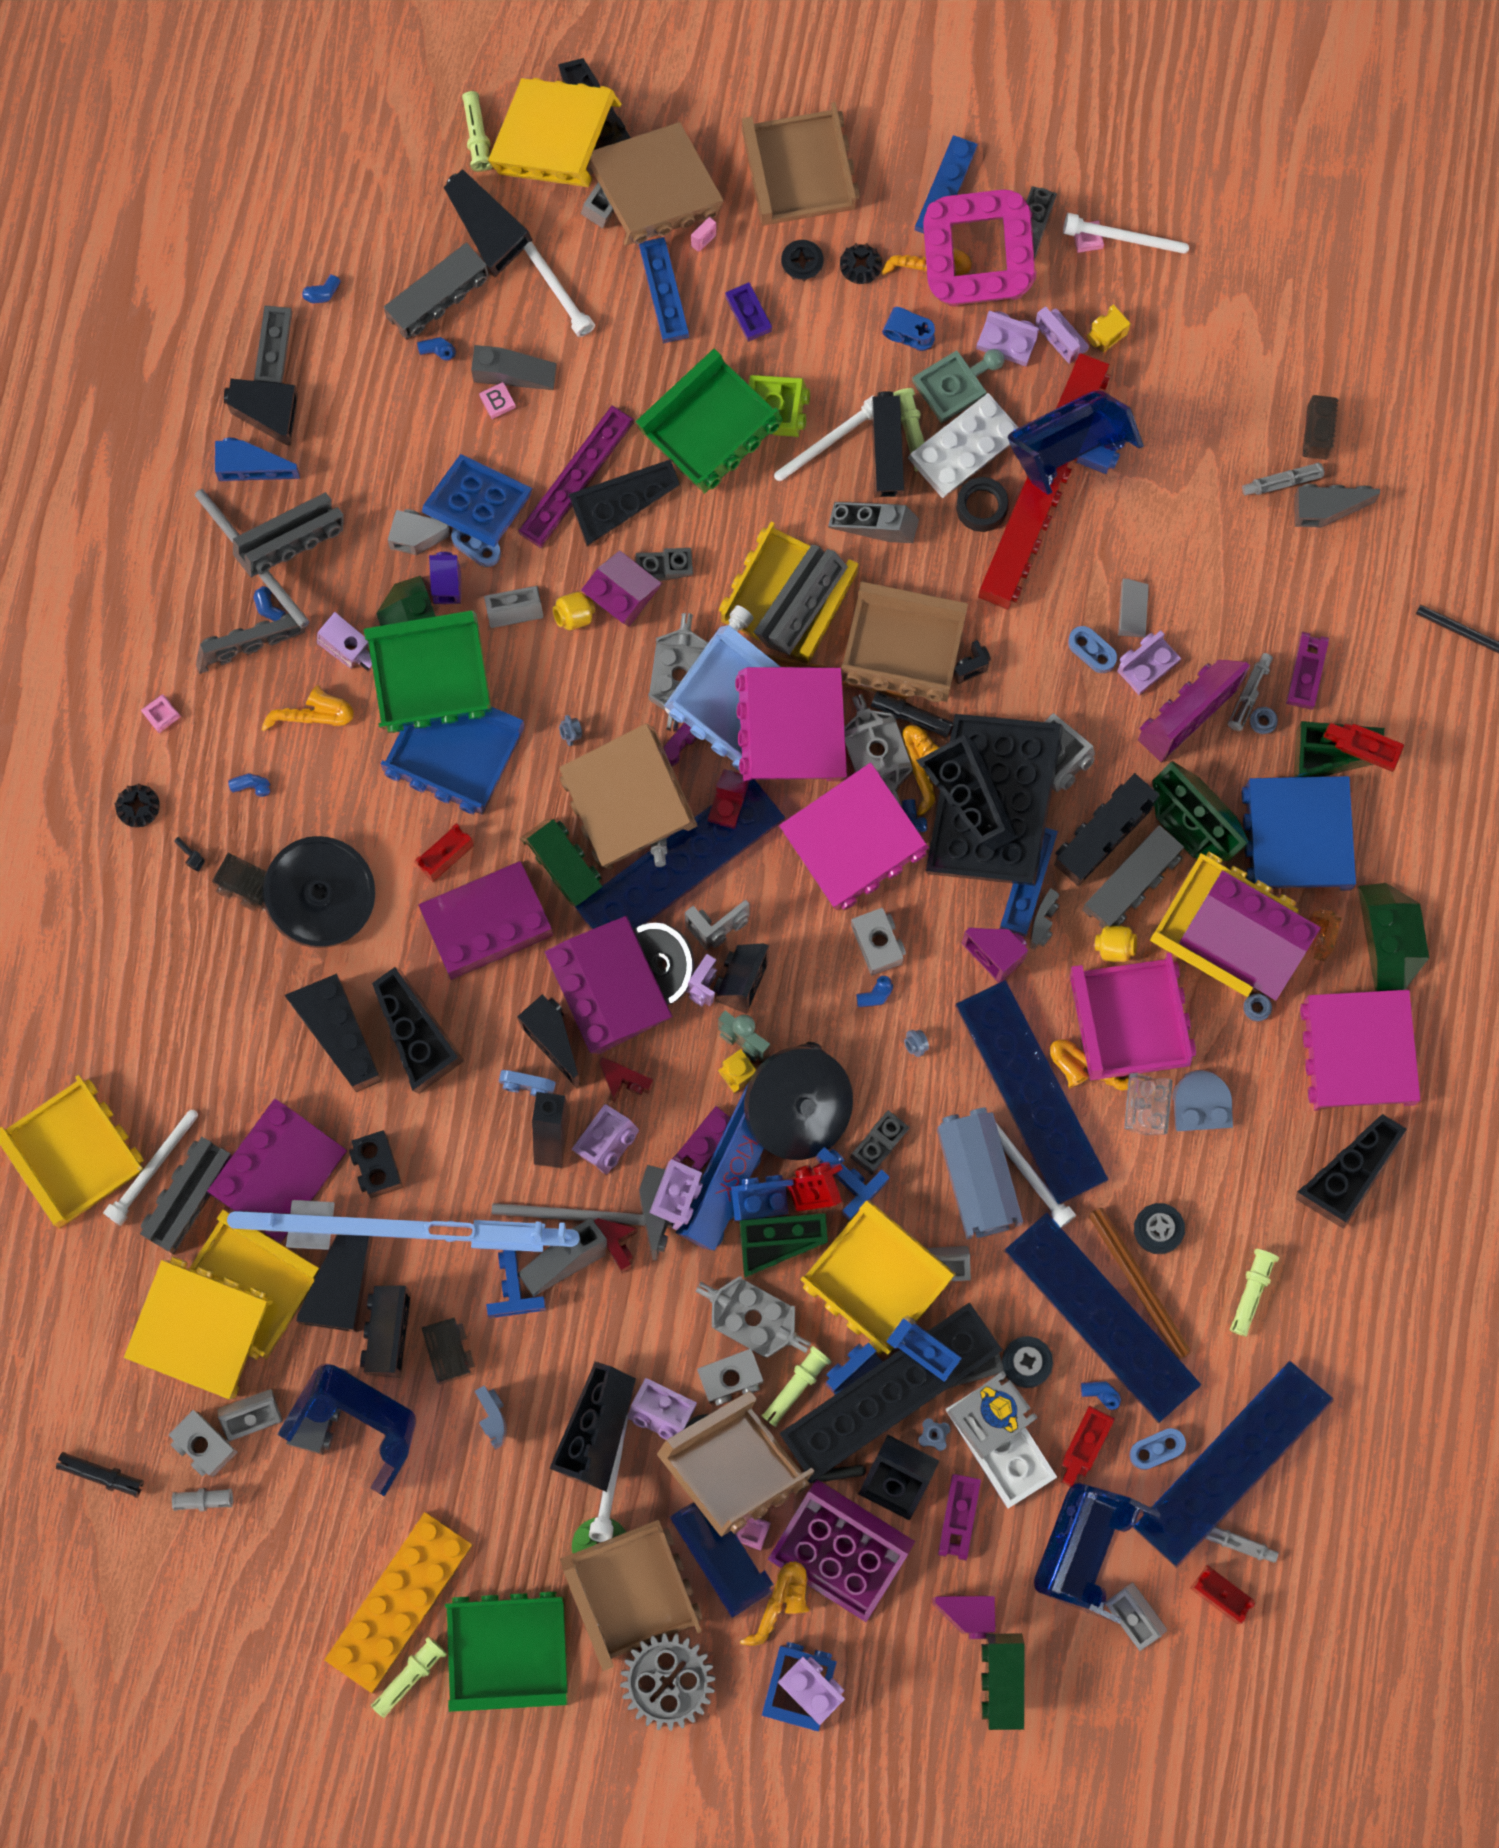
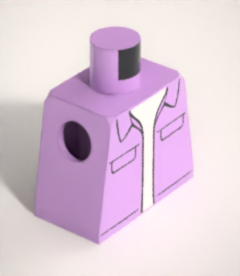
[317,612,372,672]

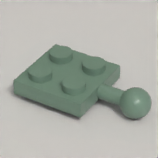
[912,349,1005,424]
[718,1011,770,1063]

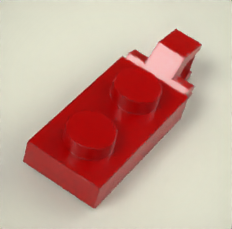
[1324,723,1404,772]
[1061,1406,1115,1487]

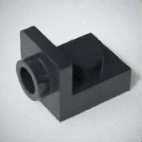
[953,640,991,684]

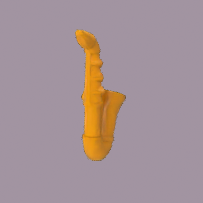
[881,247,972,276]
[261,684,354,731]
[901,725,940,817]
[1050,1039,1141,1091]
[740,1561,810,1646]

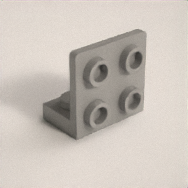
[685,900,750,950]

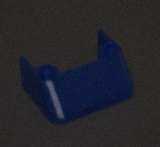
[1007,390,1144,495]
[277,1363,416,1497]
[1034,1483,1161,1624]
[669,1502,774,1620]

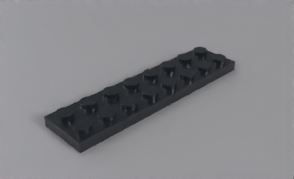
[779,1302,1003,1482]

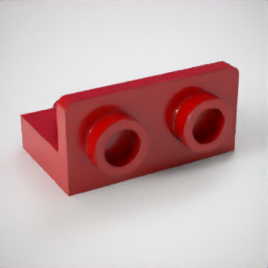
[786,1162,843,1212]

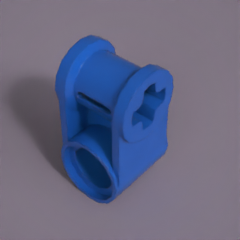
[882,307,935,351]

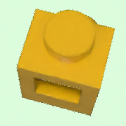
[1087,304,1131,353]
[718,1049,756,1094]

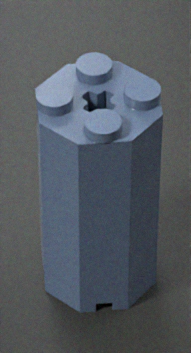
[937,1107,1023,1239]

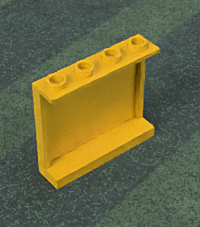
[488,78,622,187]
[719,521,859,663]
[1150,852,1299,997]
[0,1075,145,1229]
[800,1200,956,1354]
[190,1210,320,1360]
[124,1257,273,1399]

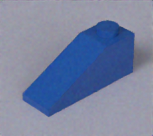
[215,437,300,481]

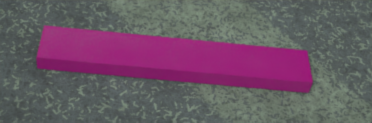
[518,405,634,548]

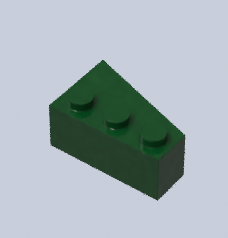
[1294,721,1385,777]
[519,819,603,906]
[739,1213,828,1278]
[981,1633,1025,1730]

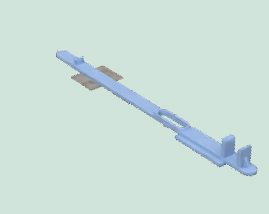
[227,1200,580,1252]

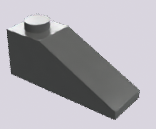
[471,345,557,390]

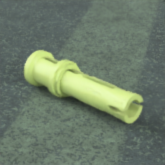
[462,91,493,172]
[894,388,925,472]
[1229,1249,1279,1337]
[761,1346,832,1427]
[371,1636,447,1718]

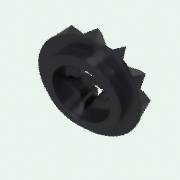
[781,240,824,282]
[840,243,882,284]
[114,783,160,828]

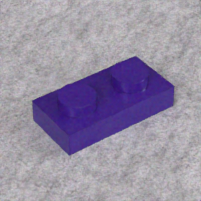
[725,282,772,342]

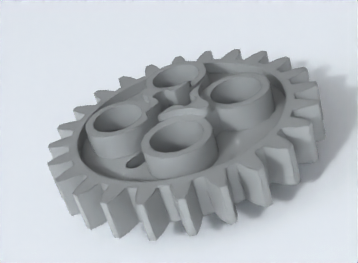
[620,1632,715,1731]

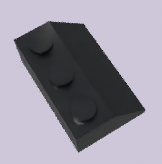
[360,1285,411,1378]

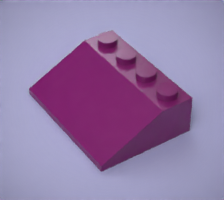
[1138,659,1250,763]
[418,861,553,980]
[1179,870,1321,1000]
[544,916,673,1054]
[207,1098,347,1244]
[767,1479,916,1622]

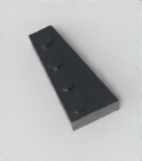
[372,967,464,1094]
[284,973,382,1092]
[1295,1114,1407,1229]

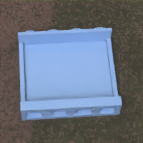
[664,625,780,771]

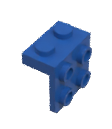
[825,1342,883,1395]

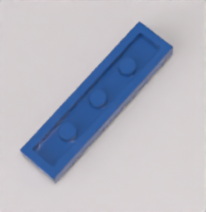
[915,135,978,234]
[639,237,689,344]
[999,828,1058,937]

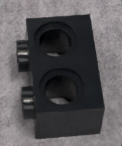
[349,1130,403,1198]

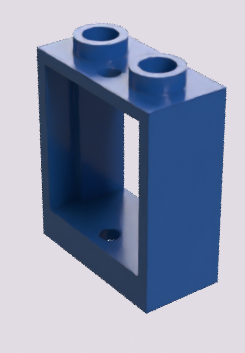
[761,1642,837,1732]

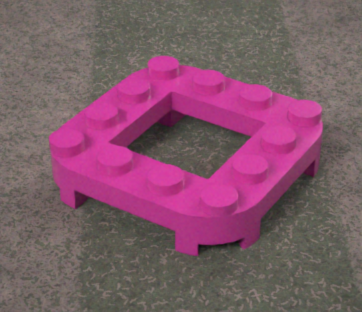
[923,190,1037,307]

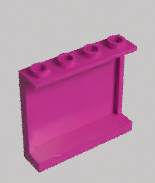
[735,667,847,782]
[779,762,930,910]
[1070,952,1196,1081]
[1300,990,1420,1111]

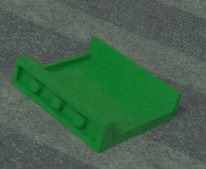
[635,348,783,494]
[364,610,492,733]
[445,1592,568,1712]

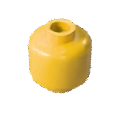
[553,591,595,631]
[1095,926,1137,962]

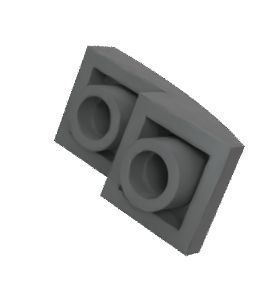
[635,548,693,581]
[1030,888,1060,951]
[850,1110,910,1175]

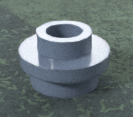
[1250,707,1278,734]
[1243,993,1272,1022]
[904,1030,929,1057]

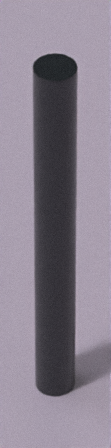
[1416,604,1499,654]

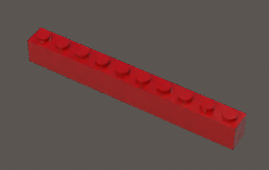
[978,353,1111,609]

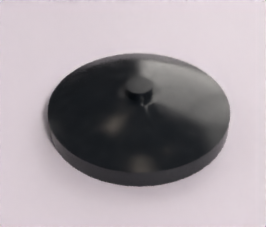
[262,836,376,948]
[744,1046,853,1160]

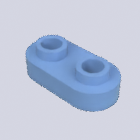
[451,528,501,567]
[1068,626,1117,673]
[498,1070,556,1097]
[1129,1428,1186,1470]

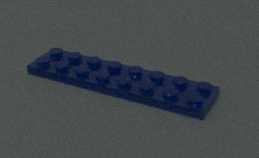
[575,779,785,930]
[955,980,1109,1204]
[1004,1212,1202,1424]
[1133,1360,1334,1569]

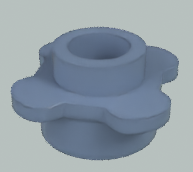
[559,715,582,746]
[918,1419,950,1451]

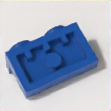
[731,1175,794,1221]

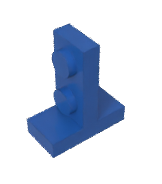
[816,1147,890,1222]
[486,1250,546,1318]
[886,1315,962,1382]

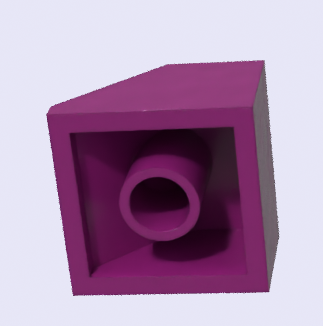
[581,550,662,627]
[961,928,1028,984]
[932,1596,995,1639]

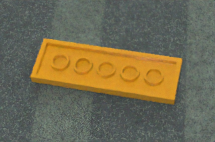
[324,1512,473,1694]

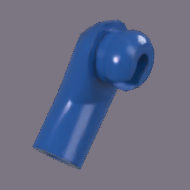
[302,274,341,304]
[253,586,286,621]
[856,976,893,1008]

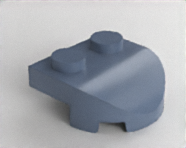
[1172,1070,1233,1131]
[474,1385,507,1450]

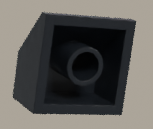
[858,1435,939,1521]

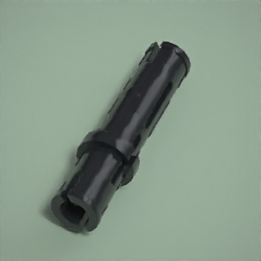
[871,690,953,738]
[56,1452,144,1498]

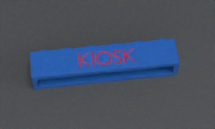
[675,1081,764,1251]

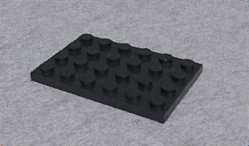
[925,714,1064,886]

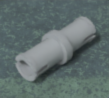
[172,1488,233,1511]

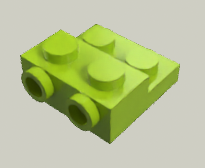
[749,375,810,437]

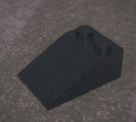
[713,943,769,1014]
[517,994,581,1088]

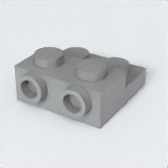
[1045,713,1096,793]

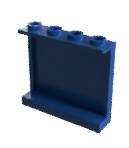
[380,706,525,815]
[1242,776,1356,891]

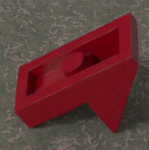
[708,769,749,829]
[600,1057,654,1103]
[594,1218,638,1274]

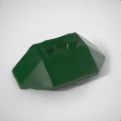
[376,575,436,626]
[1152,761,1249,861]
[1358,883,1429,992]

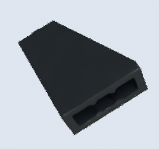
[224,378,298,445]

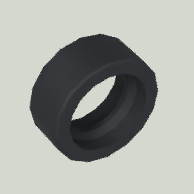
[956,477,1009,532]

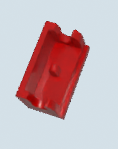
[414,823,474,882]
[1190,1565,1255,1624]

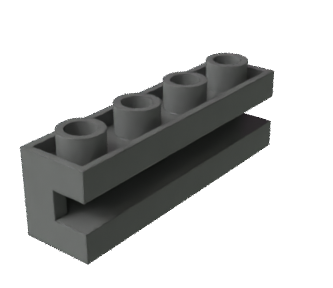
[384,242,489,340]
[233,492,344,577]
[754,544,848,655]
[1082,825,1184,928]
[140,1136,232,1255]

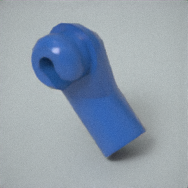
[417,337,456,361]
[228,773,270,797]
[902,799,928,832]
[1081,1381,1121,1410]

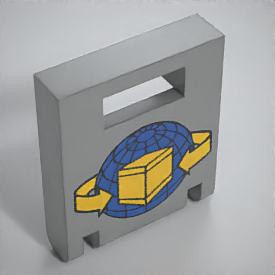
[947,1371,1038,1459]

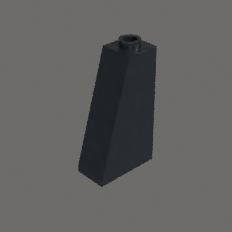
[444,169,533,277]
[871,391,904,498]
[532,1092,570,1169]
[296,1235,373,1332]

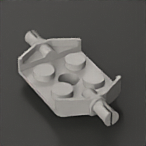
[648,613,708,731]
[844,694,913,807]
[695,1276,811,1358]

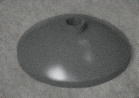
[634,923,694,1005]

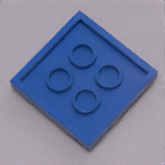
[422,454,532,547]

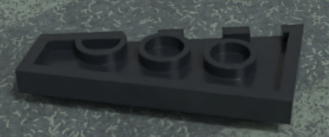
[558,58,632,150]
[568,459,680,547]

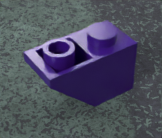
[429,552,461,604]

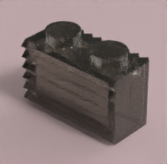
[1302,395,1339,460]
[212,853,266,911]
[421,1318,475,1385]

